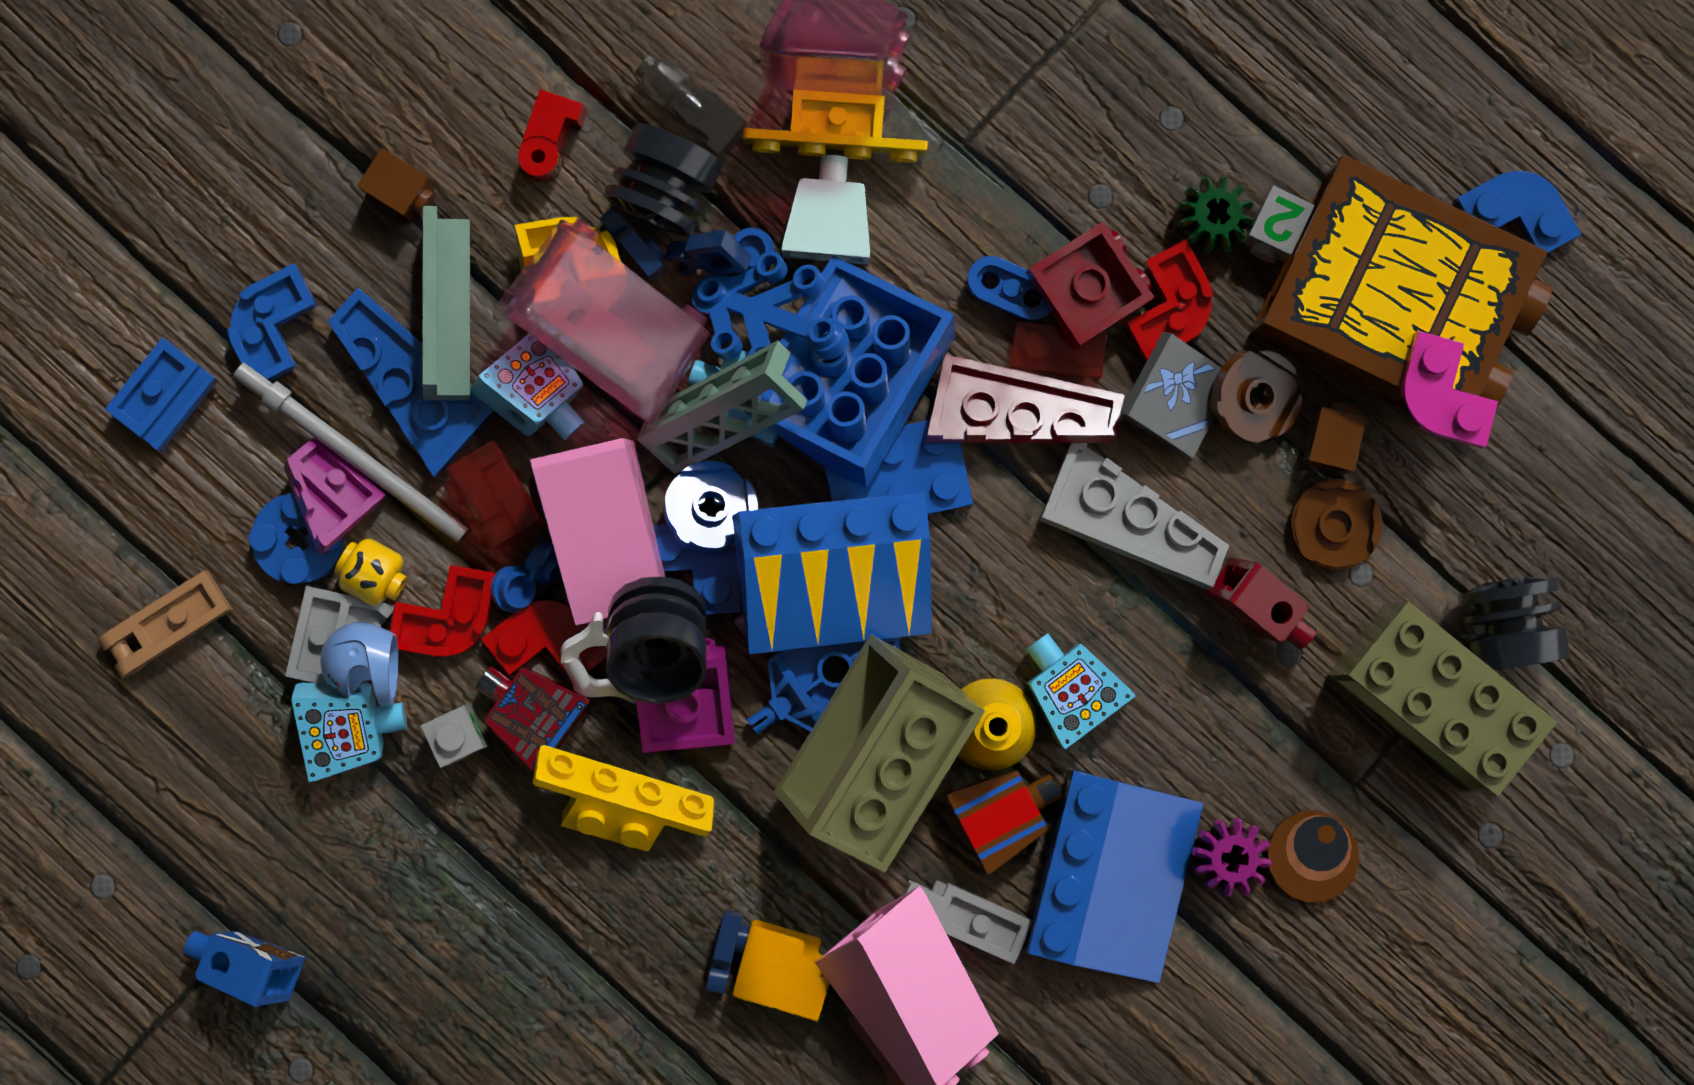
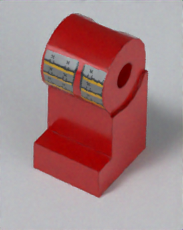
[518,89,588,182]

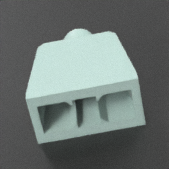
[782,155,870,265]

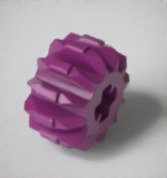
[1191,818,1272,897]

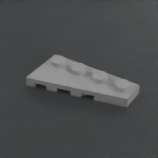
[1040,443,1229,590]

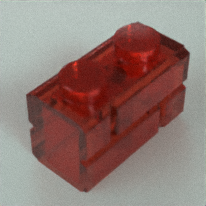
[445,440,545,550]

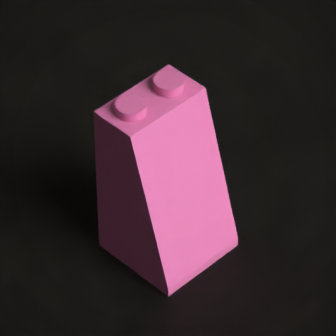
[530,438,665,628]
[815,886,998,1085]

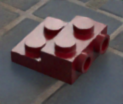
[1025,221,1155,349]

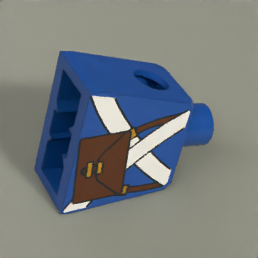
[183,931,306,1007]

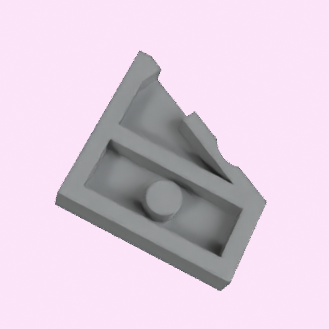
[285,586,394,683]

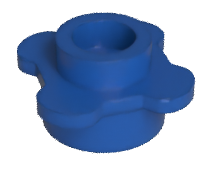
[525,541,561,587]

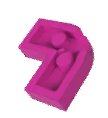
[1401,331,1498,449]

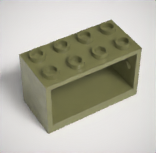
[1327,601,1558,797]
[774,634,985,873]

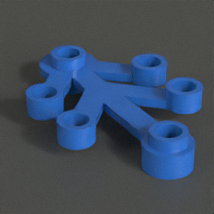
[692,251,849,361]

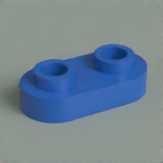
[967,256,1051,322]

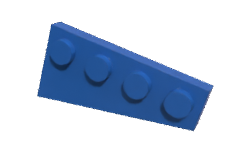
[328,287,495,478]

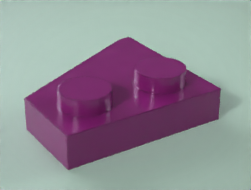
[284,437,386,555]

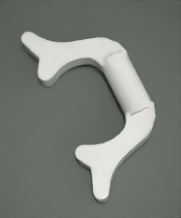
[561,612,636,703]

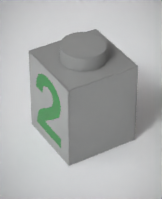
[1243,186,1315,263]
[421,705,491,768]

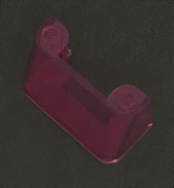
[759,0,911,96]
[494,218,710,426]

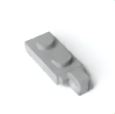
[903,880,1033,964]

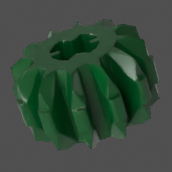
[1176,176,1254,255]

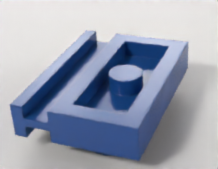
[105,337,219,452]

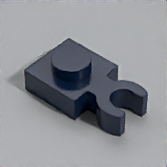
[600,207,666,283]
[664,230,751,276]
[706,909,750,994]

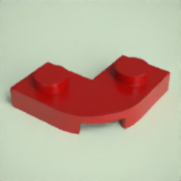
[1125,240,1213,363]
[390,565,496,656]
[481,600,607,675]

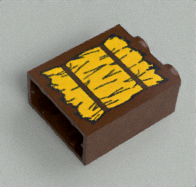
[1249,154,1553,411]

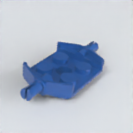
[747,637,902,735]

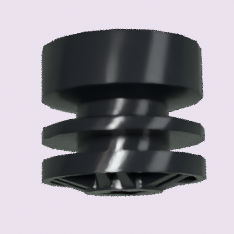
[603,123,723,237]
[606,576,707,704]
[1458,576,1571,670]

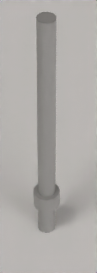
[233,363,468,543]

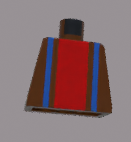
[945,770,1063,874]

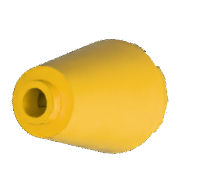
[958,679,1037,771]

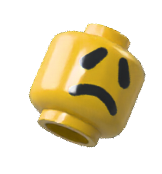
[334,538,407,607]

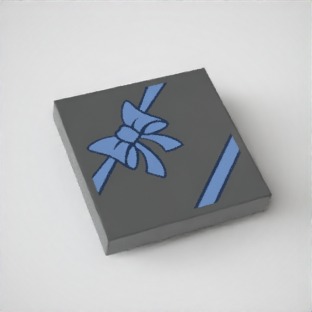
[1120,332,1221,458]

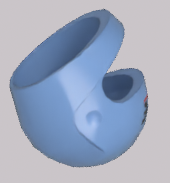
[320,622,398,707]

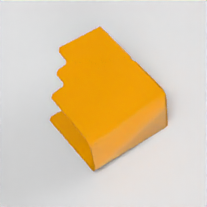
[733,920,830,1022]

